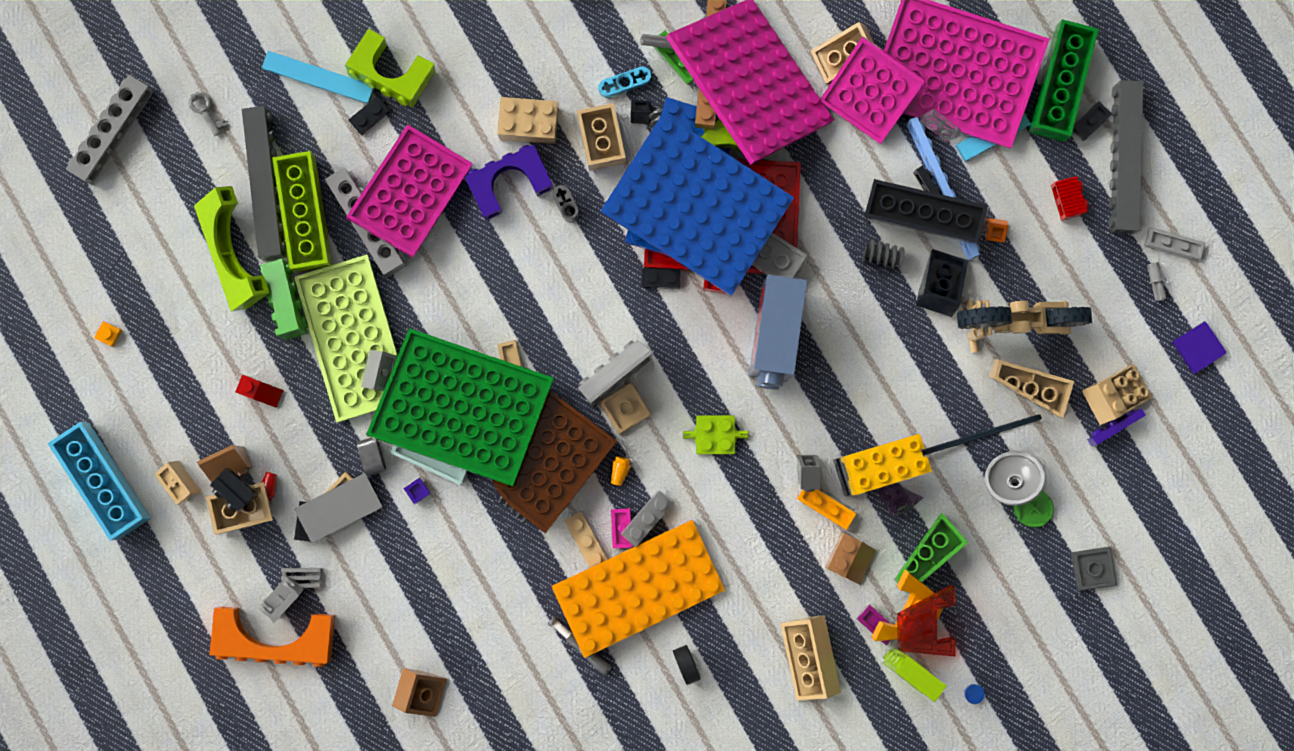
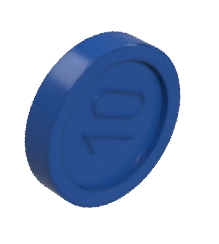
[964,684,985,704]

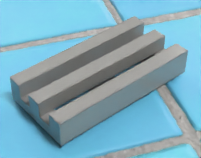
[281,568,322,588]

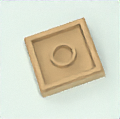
[599,382,652,435]

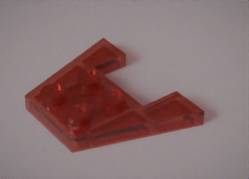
[897,585,956,657]

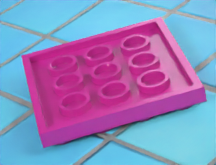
[819,37,926,144]

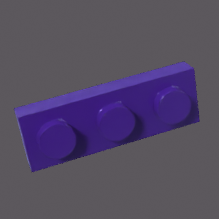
[1087,409,1146,446]

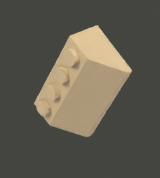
[780,615,841,700]

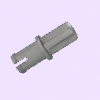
[1147,262,1166,301]

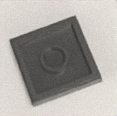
[1070,546,1117,591]

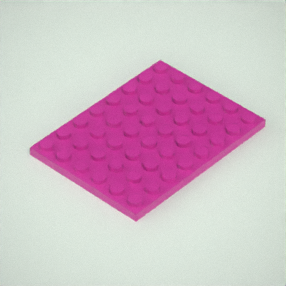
[666,0,834,165]
[884,0,1050,149]

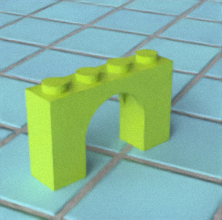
[345,29,436,108]
[883,648,947,702]

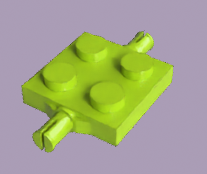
[683,415,748,454]

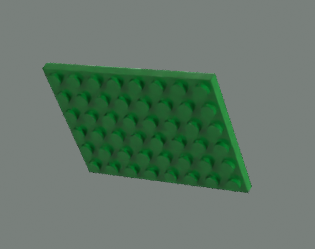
[366,328,554,487]

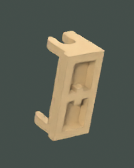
[154,460,201,505]

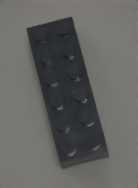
[864,179,989,245]

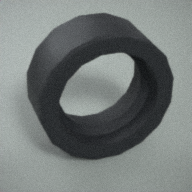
[673,645,701,685]

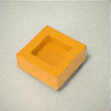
[94,321,122,347]

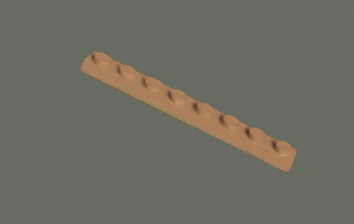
[695,0,727,130]

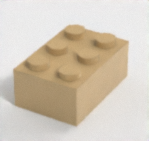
[497,97,559,144]
[577,103,626,171]

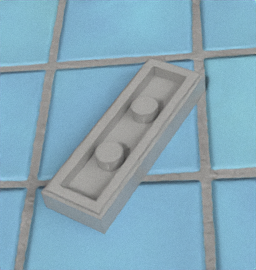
[1144,227,1206,262]

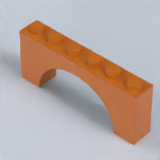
[209,606,335,667]

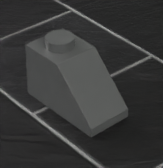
[797,455,821,492]

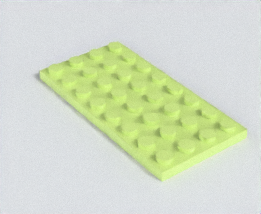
[294,255,398,423]

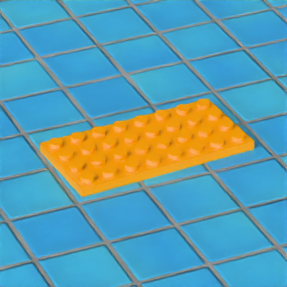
[551,520,725,658]

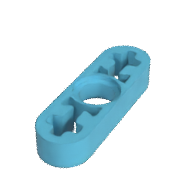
[599,67,651,98]

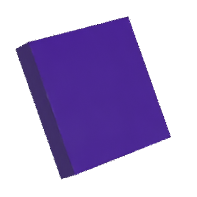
[1172,321,1227,374]

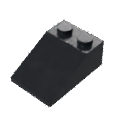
[916,249,968,317]

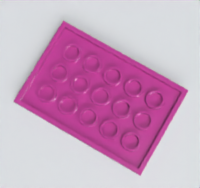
[346,124,473,258]

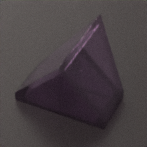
[877,483,924,517]

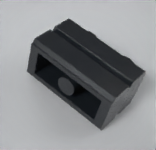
[210,468,259,512]

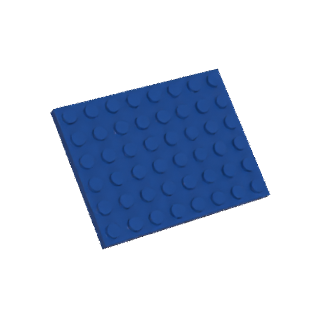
[600,113,794,296]

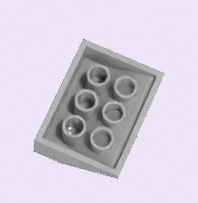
[578,340,652,407]

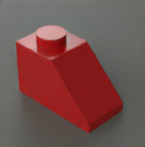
[235,374,284,408]

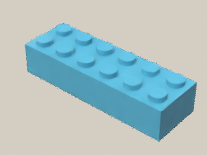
[47,422,151,541]

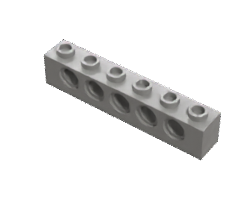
[66,75,154,185]
[325,167,406,278]

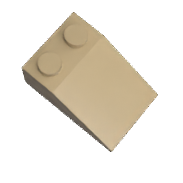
[811,22,874,84]
[206,482,273,535]

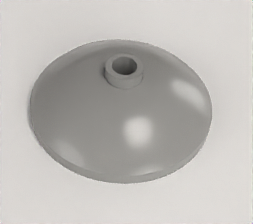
[985,452,1045,506]

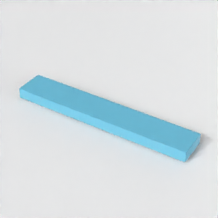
[262,51,375,104]

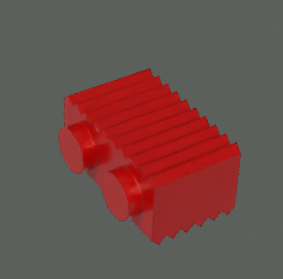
[1051,176,1089,221]

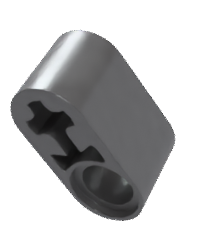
[553,185,579,223]
[357,438,386,477]

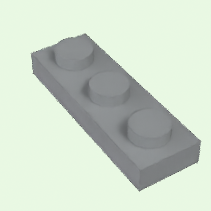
[620,490,673,547]

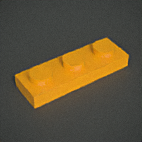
[796,489,856,530]

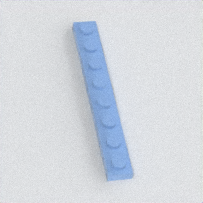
[907,117,980,261]

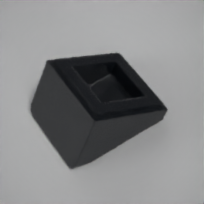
[630,100,650,124]

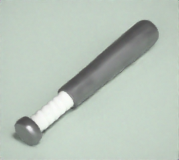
[548,616,611,675]

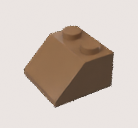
[197,445,253,482]
[825,533,876,585]
[392,668,447,717]

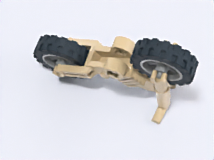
[957,300,1092,353]

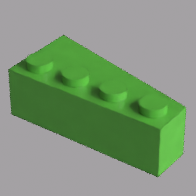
[260,259,309,340]
[894,513,968,594]

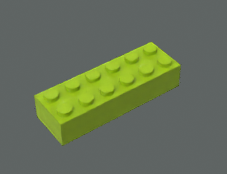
[272,151,333,273]

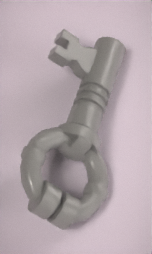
[189,91,227,136]

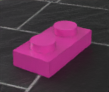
[611,508,632,548]

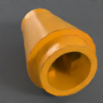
[611,456,632,486]

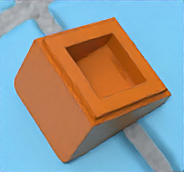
[985,218,1009,243]

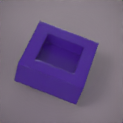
[403,477,431,504]

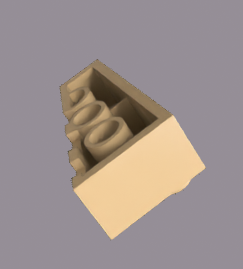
[989,359,1074,418]

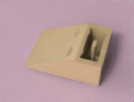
[1082,364,1152,425]

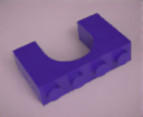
[465,144,554,221]

